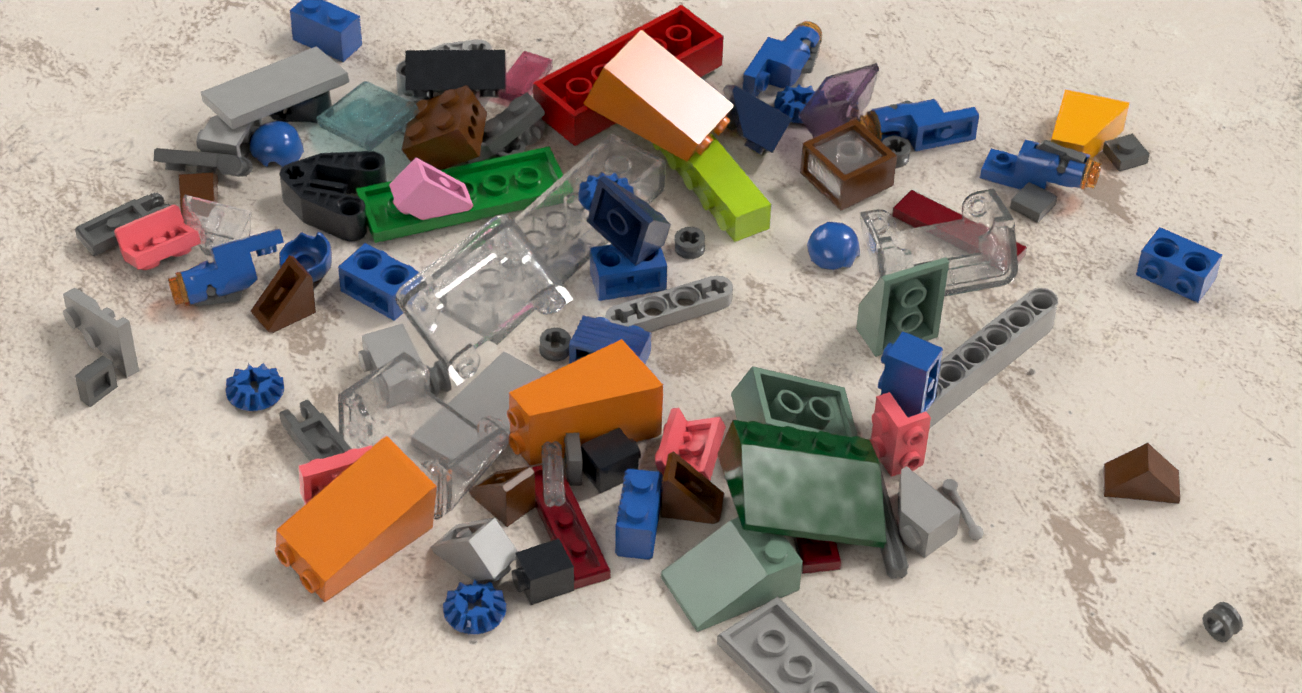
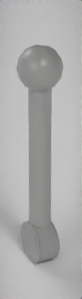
[942,479,984,540]

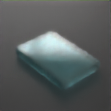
[316,81,420,152]

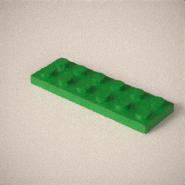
[356,146,570,243]

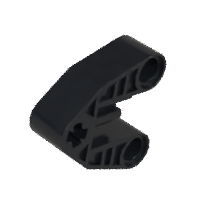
[279,151,387,241]

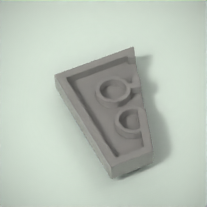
[63,288,139,378]

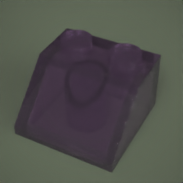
[799,63,880,138]

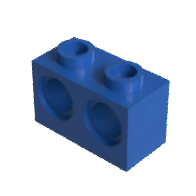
[1136,227,1223,303]
[338,243,421,321]
[590,244,667,301]

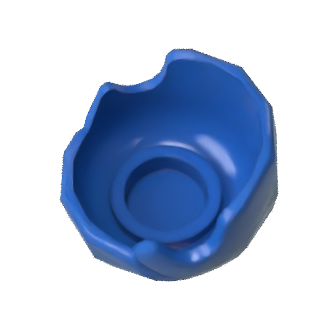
[249,121,304,167]
[807,222,860,270]
[279,232,332,283]

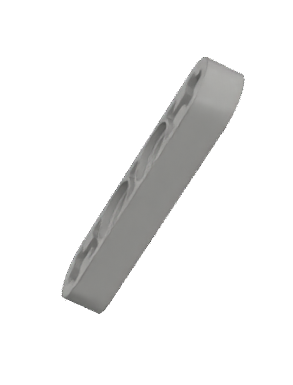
[605,275,733,332]

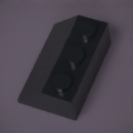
[405,50,506,99]

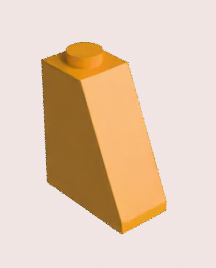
[1051,89,1130,160]

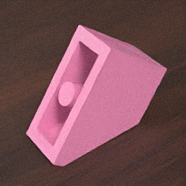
[389,158,473,220]

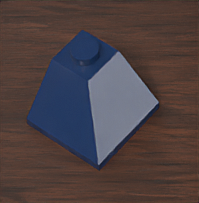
[723,85,792,155]
[587,175,671,266]

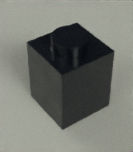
[581,428,641,493]
[511,538,574,605]

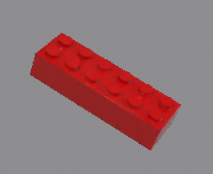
[533,5,724,146]

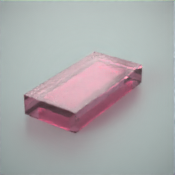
[499,51,553,102]

